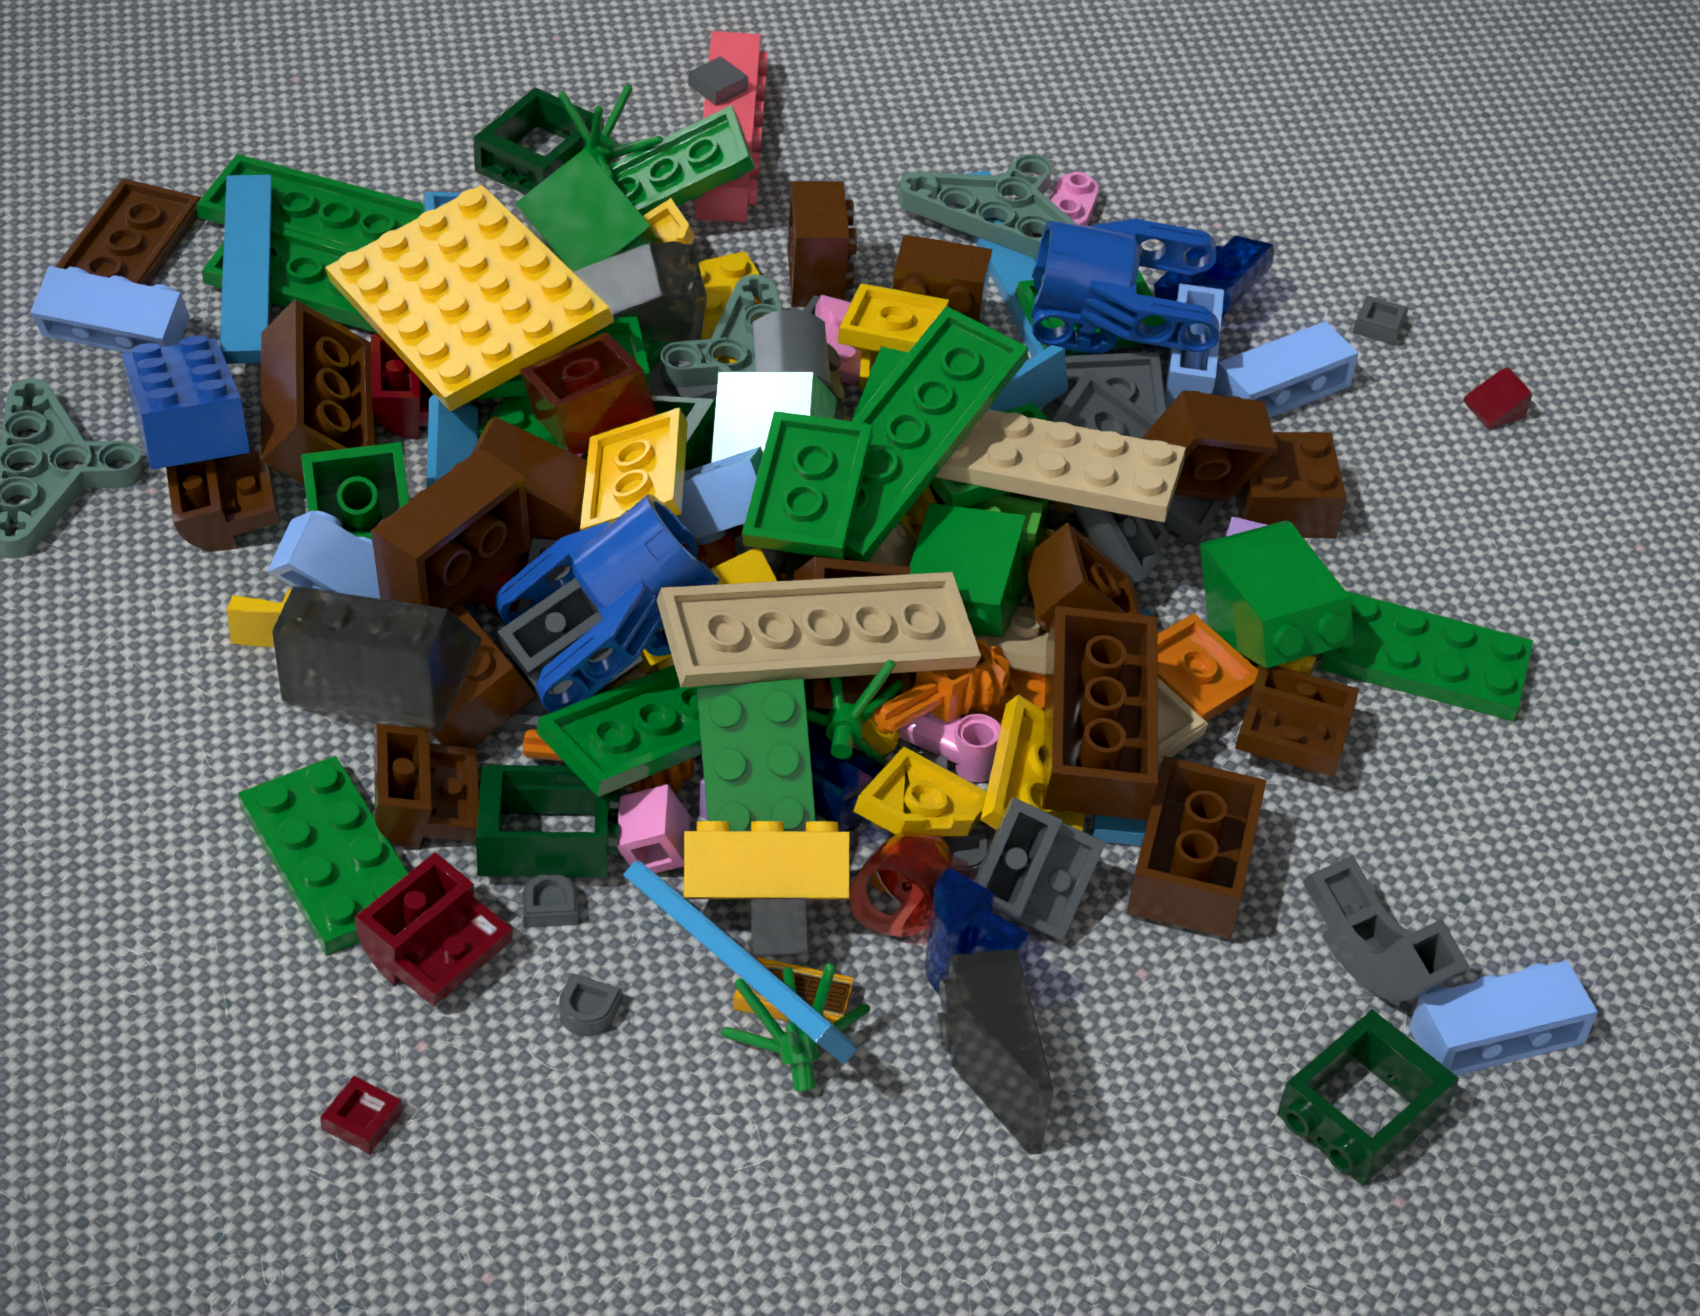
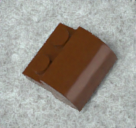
[166,444,281,551]
[1235,665,1360,777]
[374,723,479,850]

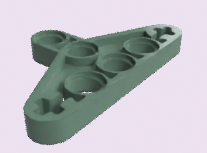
[898,154,1077,259]
[660,275,782,387]
[0,378,144,559]

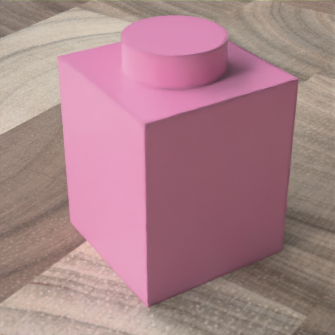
[616,784,690,873]

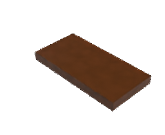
[55,178,202,286]

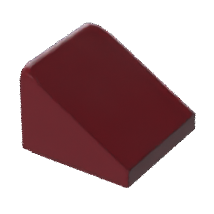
[1463,367,1532,430]

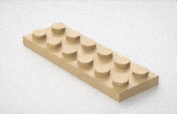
[935,409,1186,522]
[657,572,981,687]

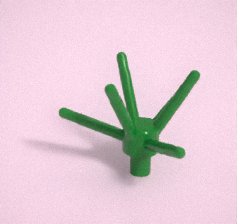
[558,84,663,180]
[806,660,904,766]
[721,963,870,1091]

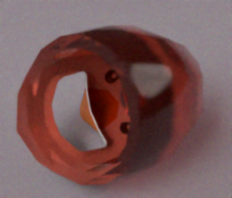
[849,831,957,937]

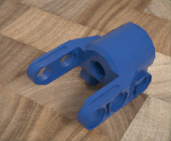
[1031,219,1219,354]
[494,494,720,713]

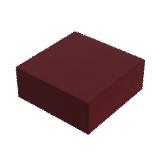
[320,1075,403,1154]

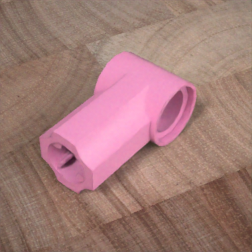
[900,712,1001,782]

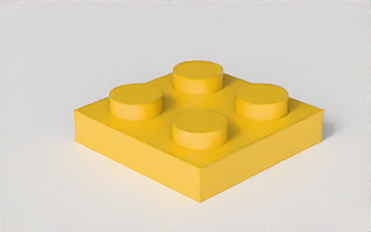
[837,283,949,353]

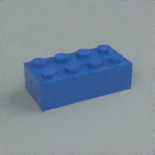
[122,335,250,470]

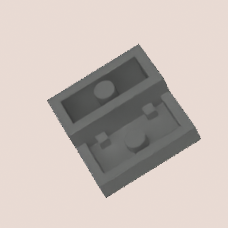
[752,309,845,420]
[1068,503,1170,583]
[498,578,643,697]
[967,798,1106,941]

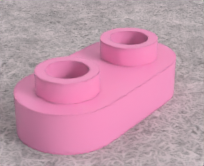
[1050,172,1099,226]

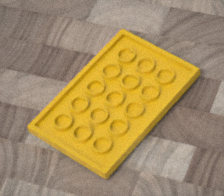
[325,185,614,412]

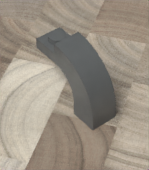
[1303,855,1470,1001]

